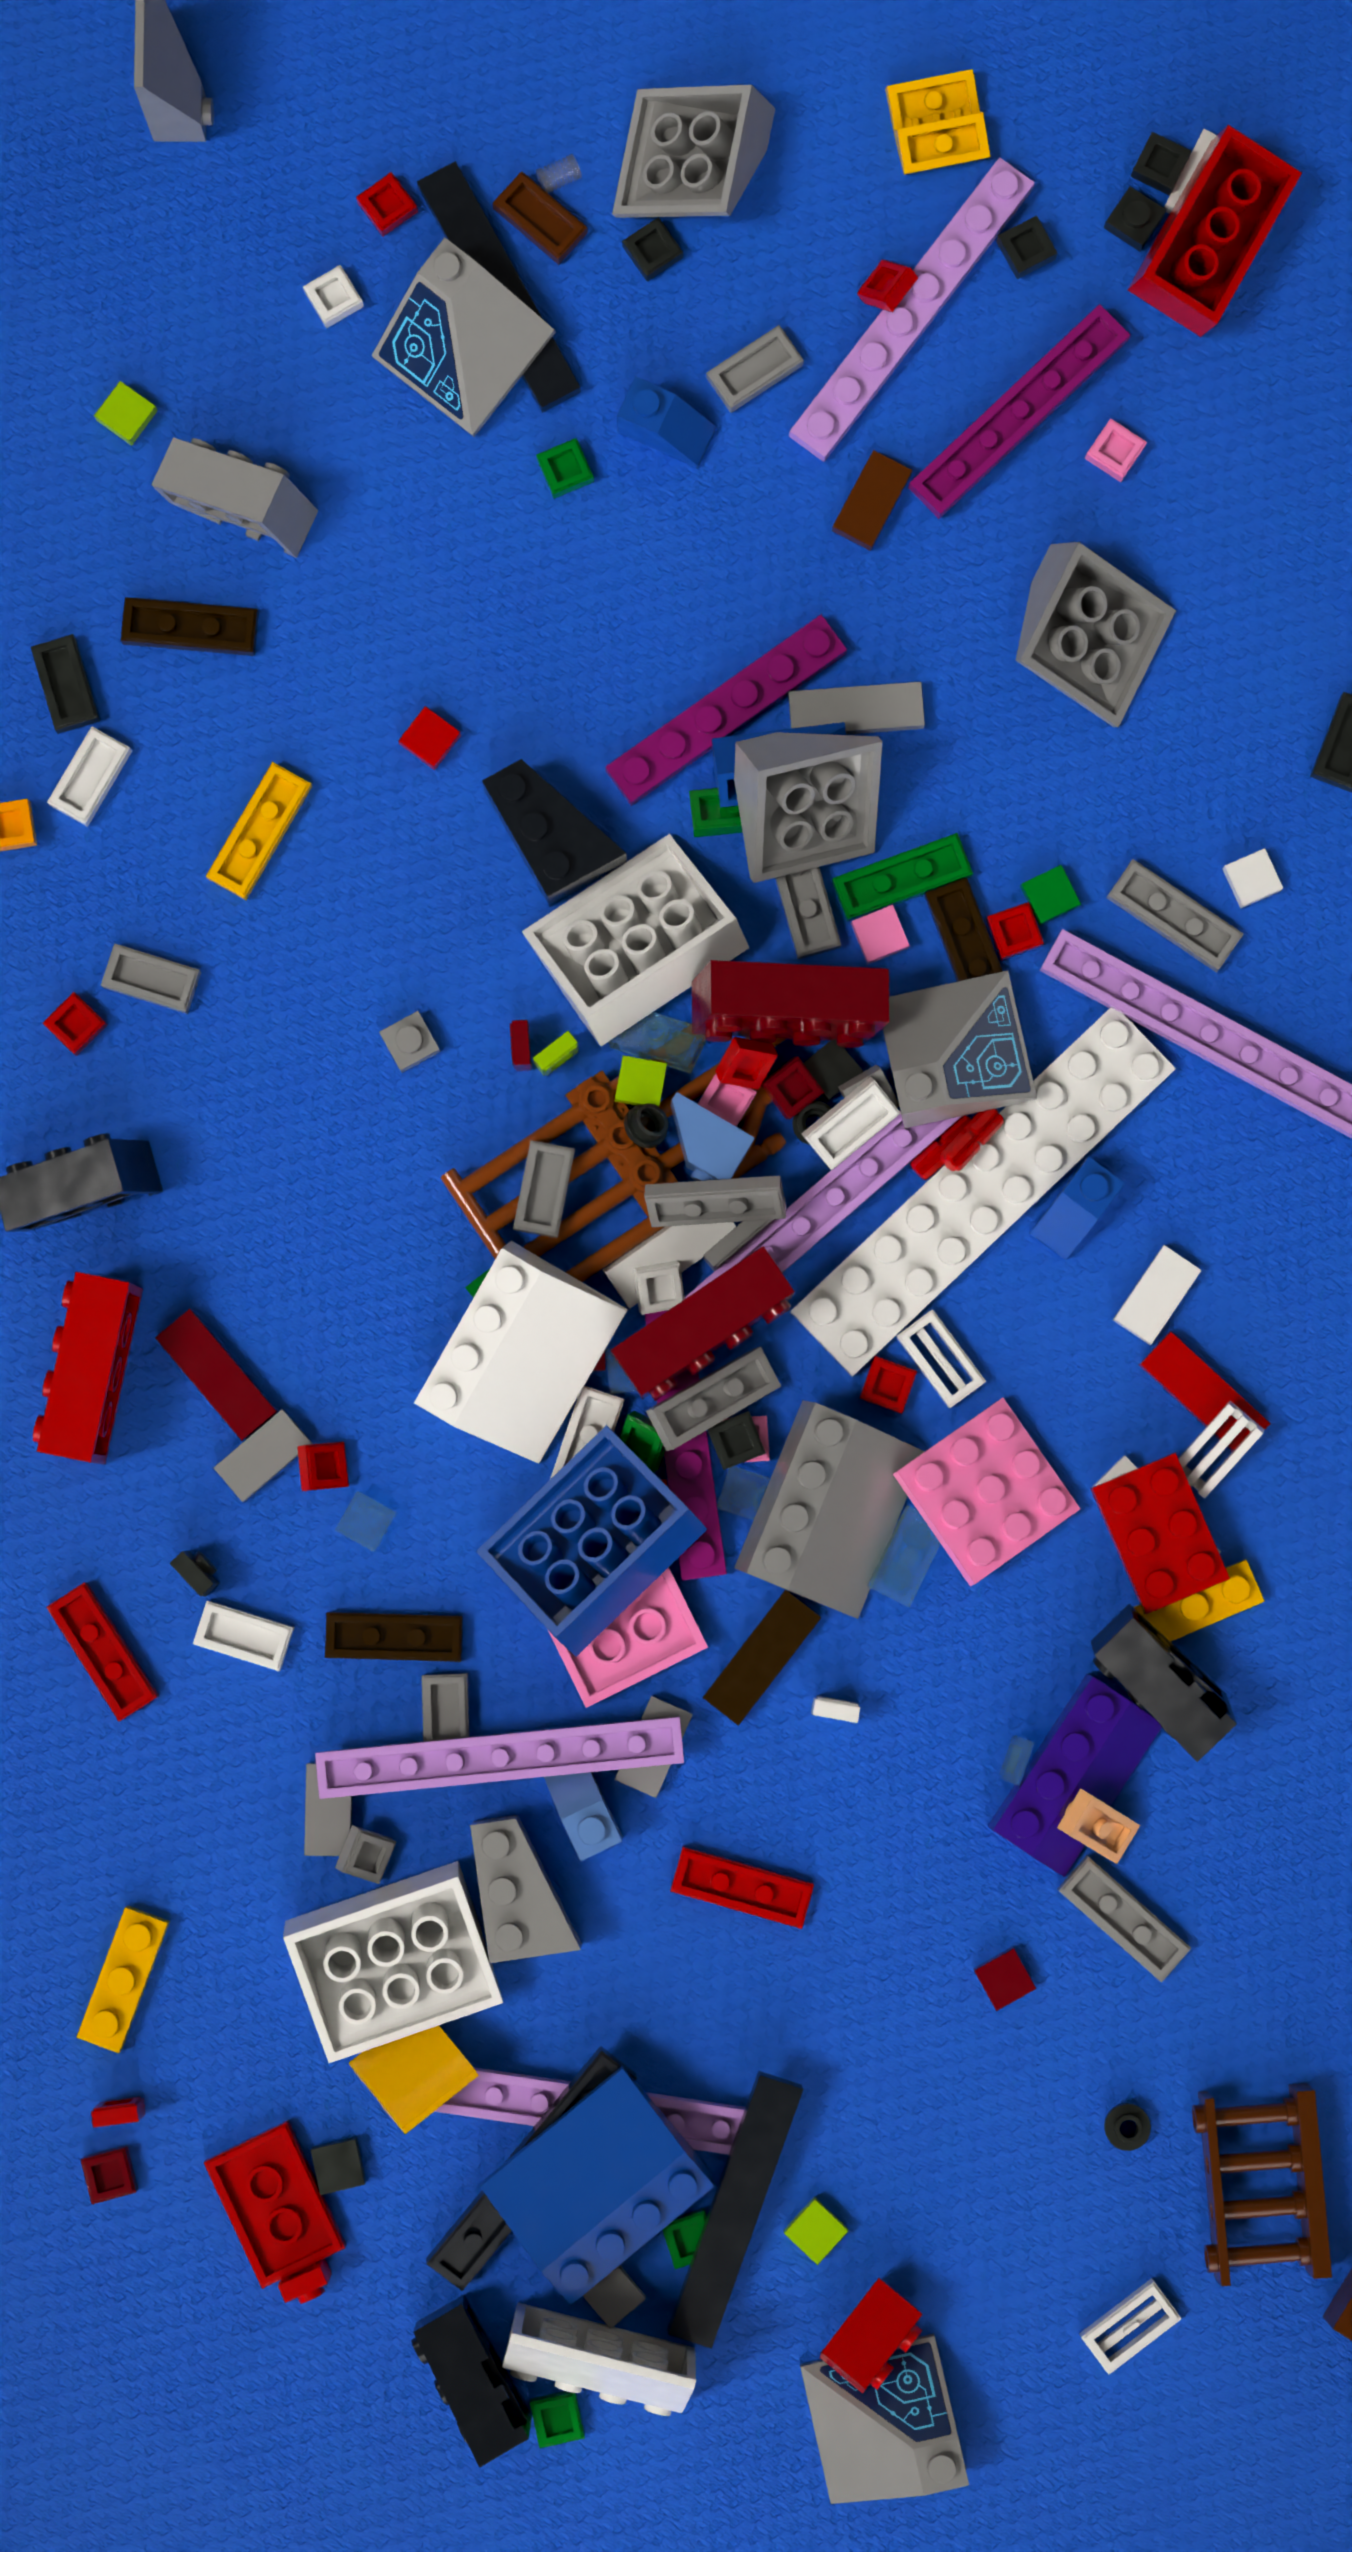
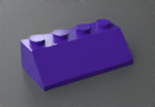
[988,1674,1162,1877]

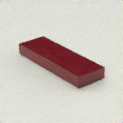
[155,1309,277,1441]

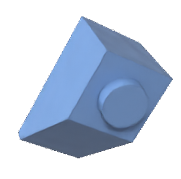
[670,1092,755,1181]
[544,1772,623,1861]

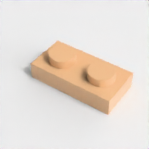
[1057,1789,1141,1864]

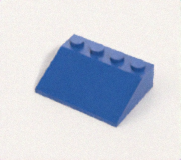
[476,1425,707,1657]
[480,2066,714,2306]

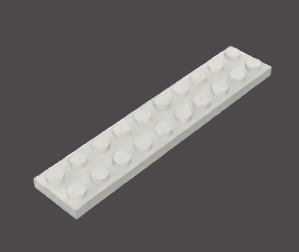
[790,1008,1176,1377]

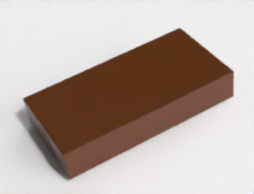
[493,171,588,265]
[832,450,912,551]

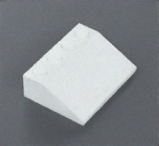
[522,834,749,1046]
[414,1241,628,1464]
[283,1861,503,2063]
[502,2303,696,2416]

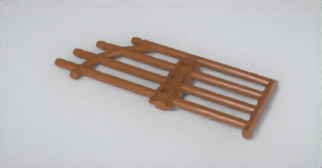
[440,1028,786,1282]

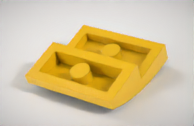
[885,69,991,175]
[349,2025,479,2134]

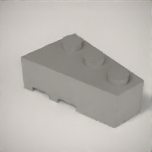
[151,437,318,558]
[470,1815,582,1964]

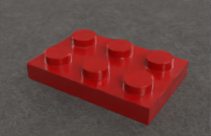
[1090,1453,1230,1614]

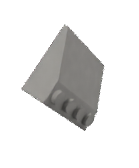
[734,1400,925,1619]

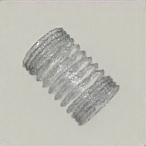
[536,154,582,193]

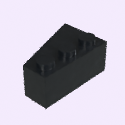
[482,759,627,907]
[0,1133,163,1232]
[1091,1604,1237,1762]
[411,2294,532,2468]

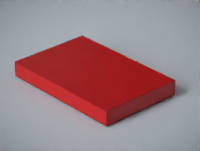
[204,2120,346,2289]

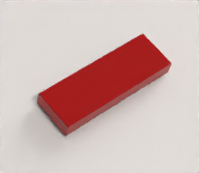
[1139,1331,1271,1452]
[46,1582,159,1722]
[670,1846,814,1929]

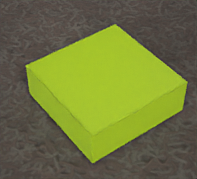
[94,381,158,446]
[533,1031,579,1076]
[615,1055,667,1107]
[783,2196,848,2265]

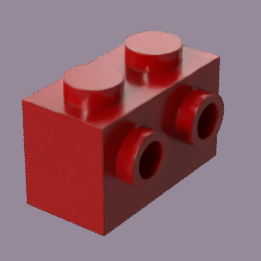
[820,2278,923,2394]

